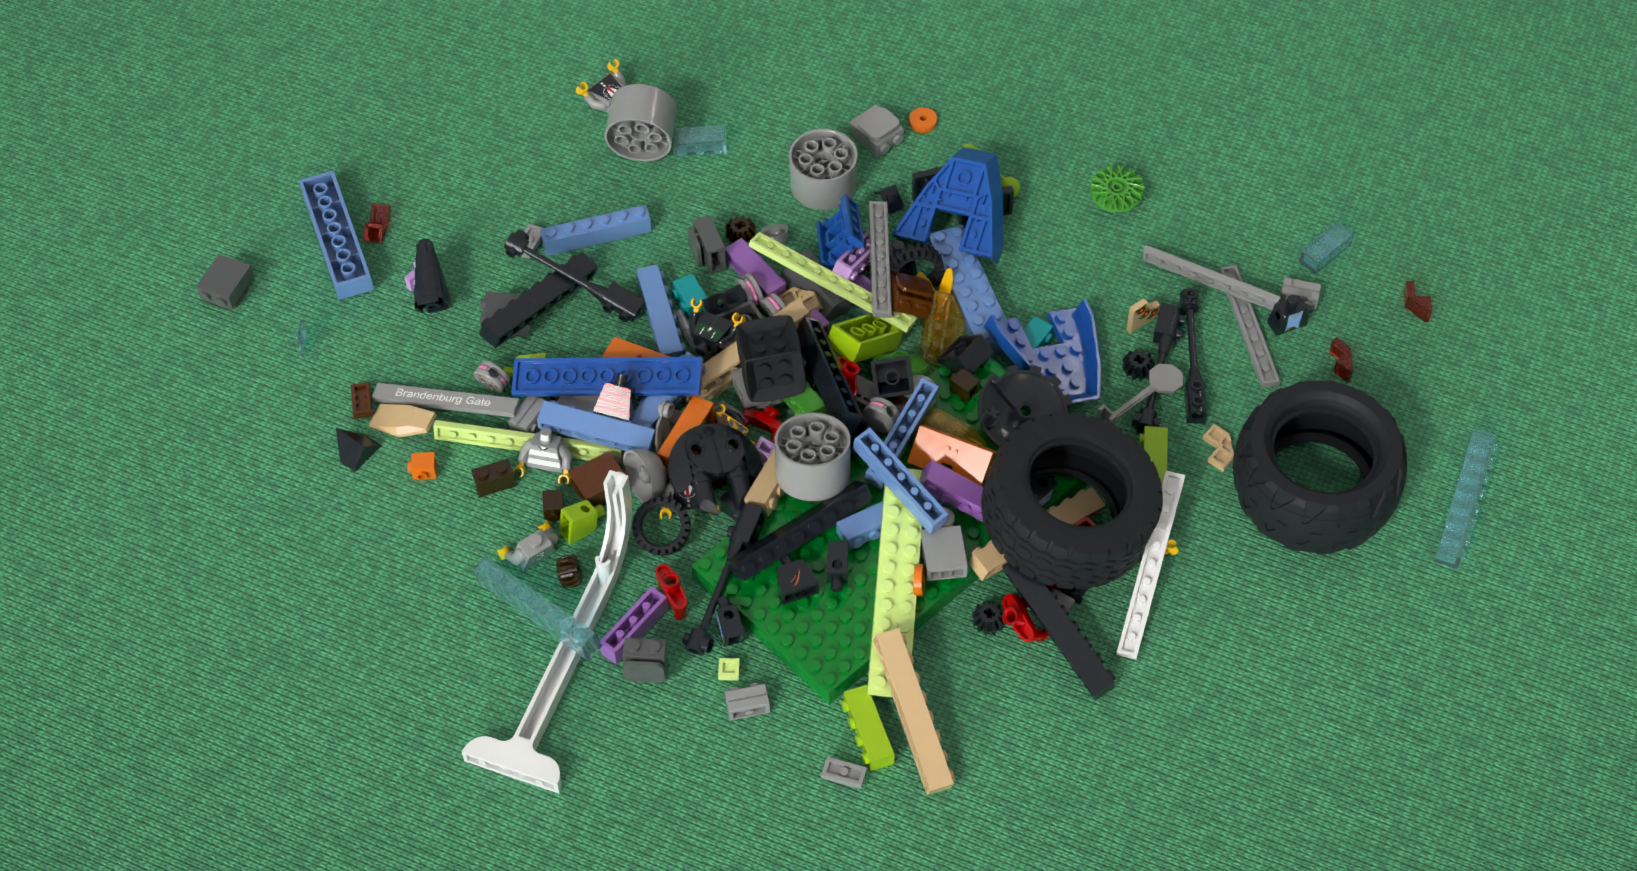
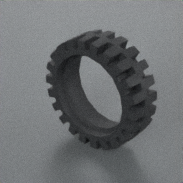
[890,244,945,289]
[632,497,691,556]

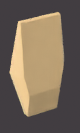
[369,404,437,437]

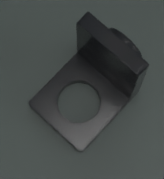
[874,185,904,214]

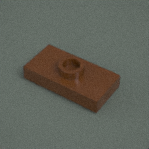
[351,382,373,419]

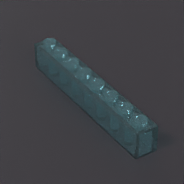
[1434,428,1498,569]
[472,556,602,660]

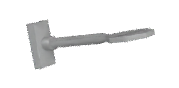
[1096,364,1183,425]

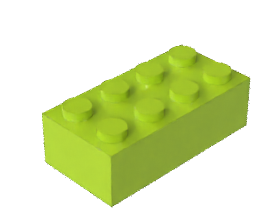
[828,313,904,363]

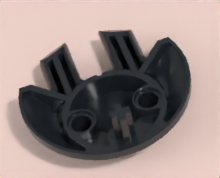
[668,423,763,515]

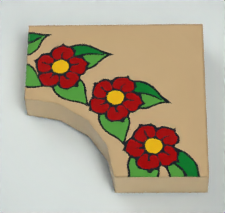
[1126,299,1160,334]

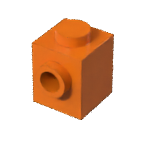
[408,452,437,480]

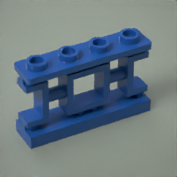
[816,194,865,271]

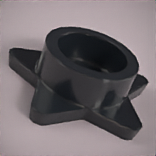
[1061,586,1087,604]

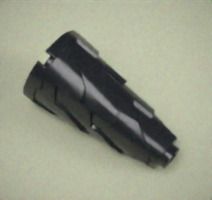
[414,239,452,313]

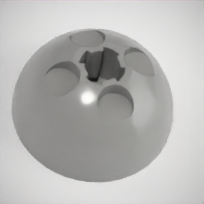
[623,448,667,503]

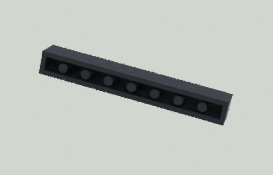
[479,252,598,349]
[797,316,863,435]
[726,481,874,581]
[1002,563,1116,701]

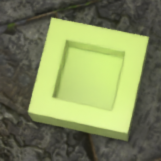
[718,658,740,680]

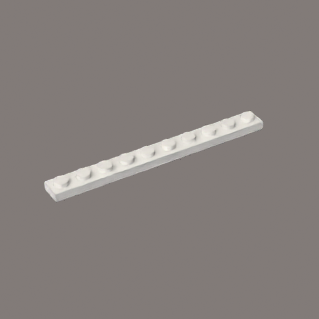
[1117,471,1185,660]

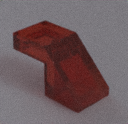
[364,203,391,243]
[1403,281,1432,322]
[1329,337,1353,383]

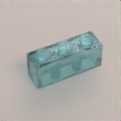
[673,125,727,156]
[1299,221,1354,274]

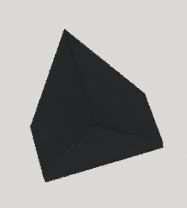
[336,428,381,472]

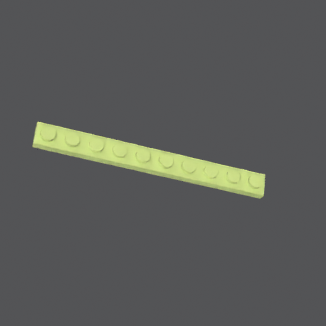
[749,232,917,333]
[433,420,623,465]

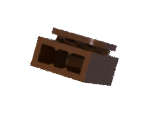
[890,273,934,319]
[568,451,630,507]

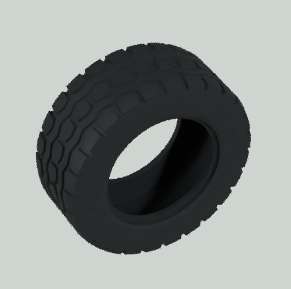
[981,412,1163,589]

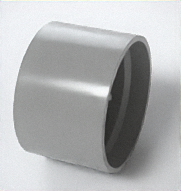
[604,84,678,161]
[789,129,858,210]
[775,413,851,501]

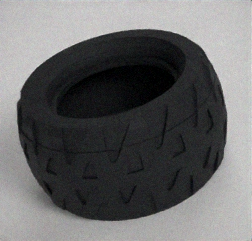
[1233,380,1407,554]

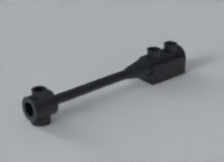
[504,230,645,322]
[1179,288,1207,424]
[1131,302,1186,434]
[682,504,767,656]

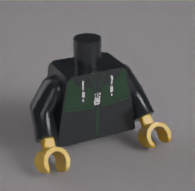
[689,298,746,356]

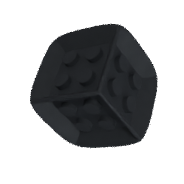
[735,315,806,402]

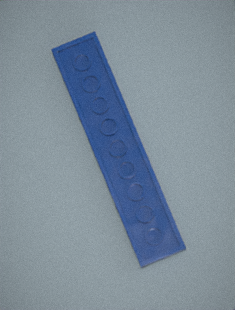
[511,357,703,397]

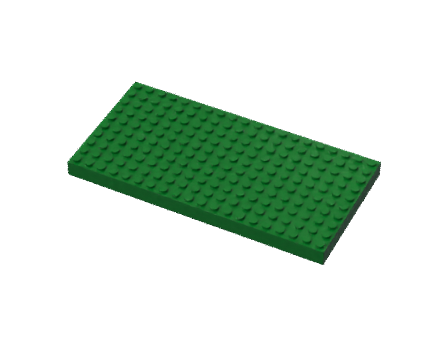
[691,356,1088,705]

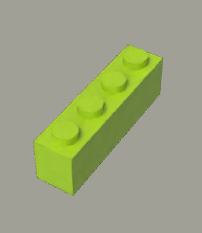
[1139,426,1168,484]
[841,685,895,771]

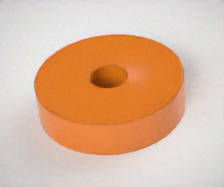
[909,107,937,133]
[913,564,926,596]

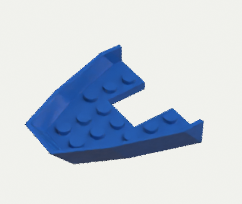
[892,147,1004,264]
[983,299,1101,403]

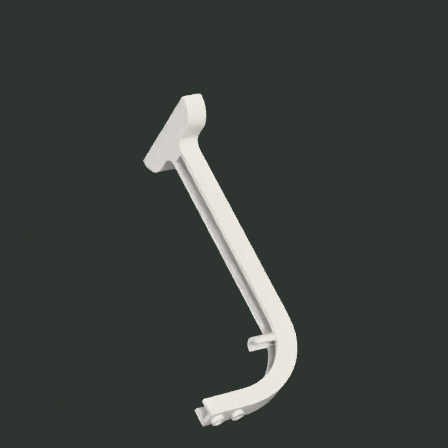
[462,470,632,793]

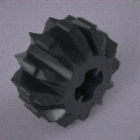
[1122,349,1155,381]
[972,600,1005,635]

